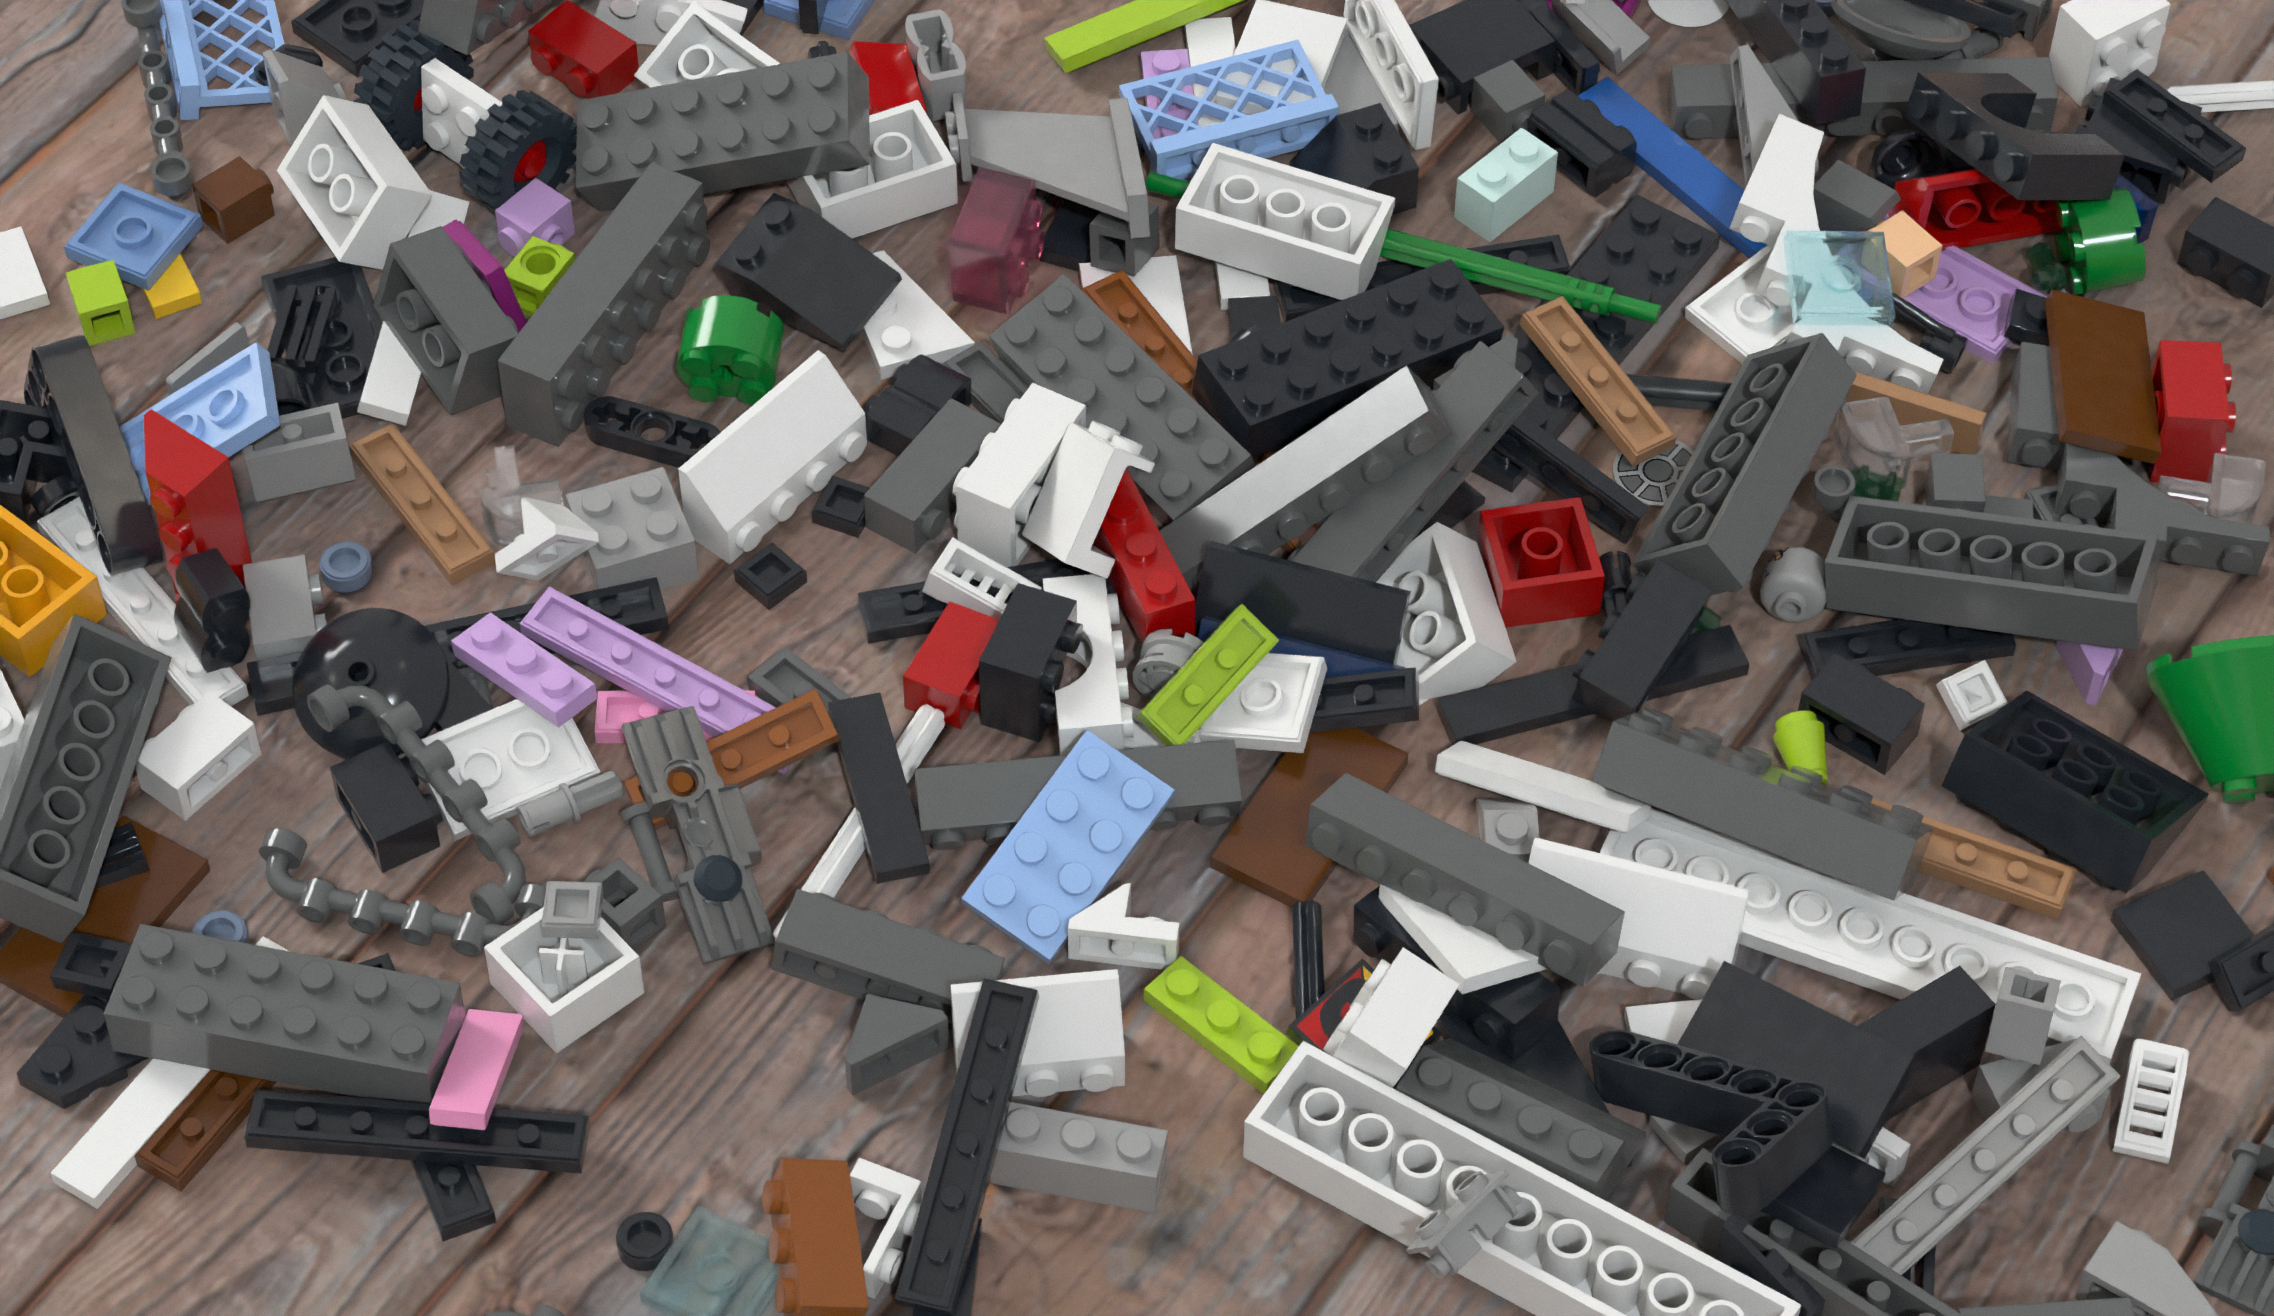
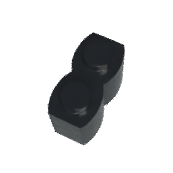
[864,354,972,456]
[174,548,250,673]

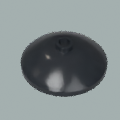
[292,608,450,760]

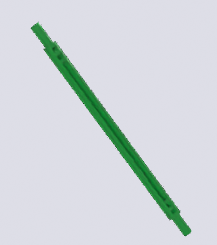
[1146,172,1662,324]

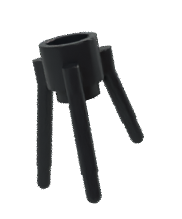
[1879,292,1968,374]

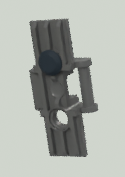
[621,705,775,965]
[2193,1125,2274,1316]

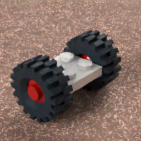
[353,20,577,211]

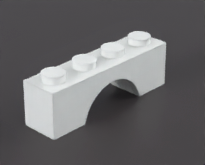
[1043,574,1134,756]

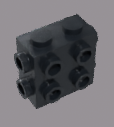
[2075,78,2202,204]

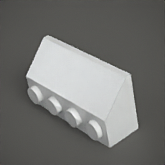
[1175,143,1395,300]
[678,350,867,564]
[1528,837,1749,1000]

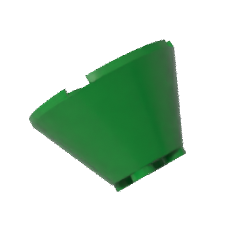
[2145,635,2274,804]

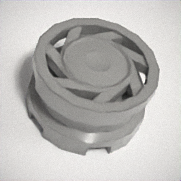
[1133,629,1203,700]

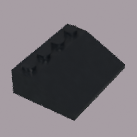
[1941,690,2209,893]

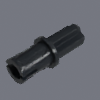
[1599,551,1632,620]

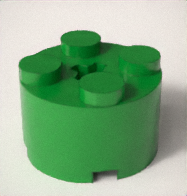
[2054,188,2146,295]
[676,295,784,405]

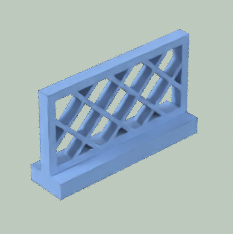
[159,0,284,120]
[1119,40,1339,180]

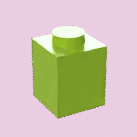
[65,259,136,346]

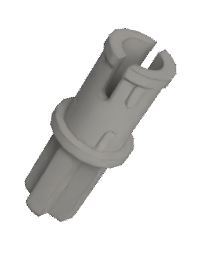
[516,771,624,838]

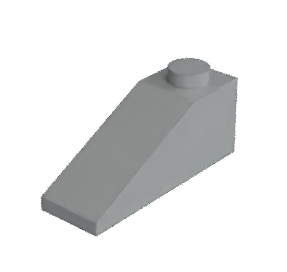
[1730,45,1819,186]
[2075,1221,2219,1316]

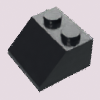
[1290,103,1419,215]

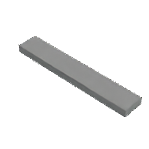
[1850,1036,2121,1276]

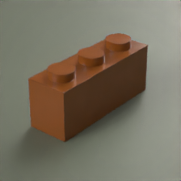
[762,1158,869,1316]

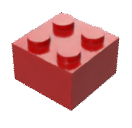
[2148,340,2236,485]
[1477,497,1605,628]

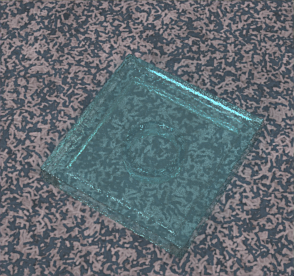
[1783,230,1895,326]
[640,1206,779,1316]

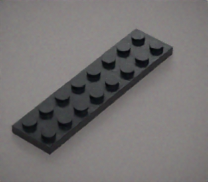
[1471,195,1720,493]

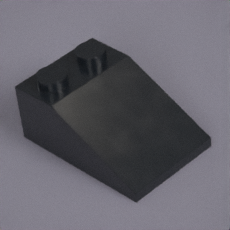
[715,193,902,351]

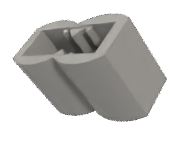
[905,9,967,121]

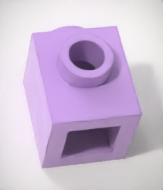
[495,178,575,256]

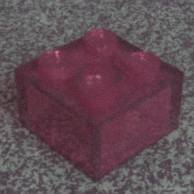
[947,167,1045,315]

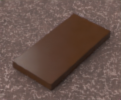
[2045,290,2162,464]
[1210,728,1409,907]
[0,816,210,1018]

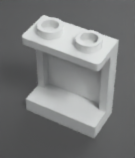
[1022,421,1155,578]

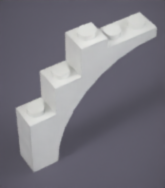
[1729,114,1943,394]

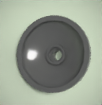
[1831,0,1971,61]

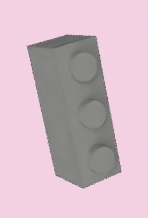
[991,1102,1168,1213]

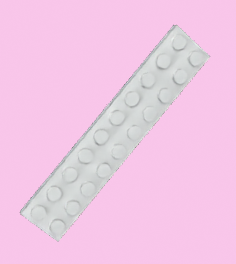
[1600,808,2141,1065]

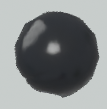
[1870,128,1948,189]

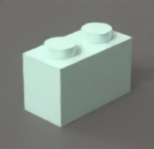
[1454,128,1558,242]

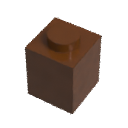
[192,156,275,244]

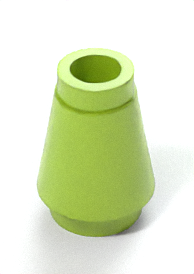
[1773,711,1829,786]

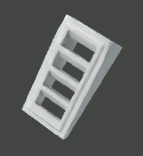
[922,537,1042,620]
[2112,1039,2189,1164]

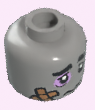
[1760,547,1827,623]

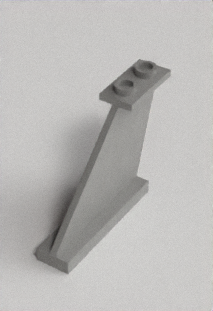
[945,92,1150,239]

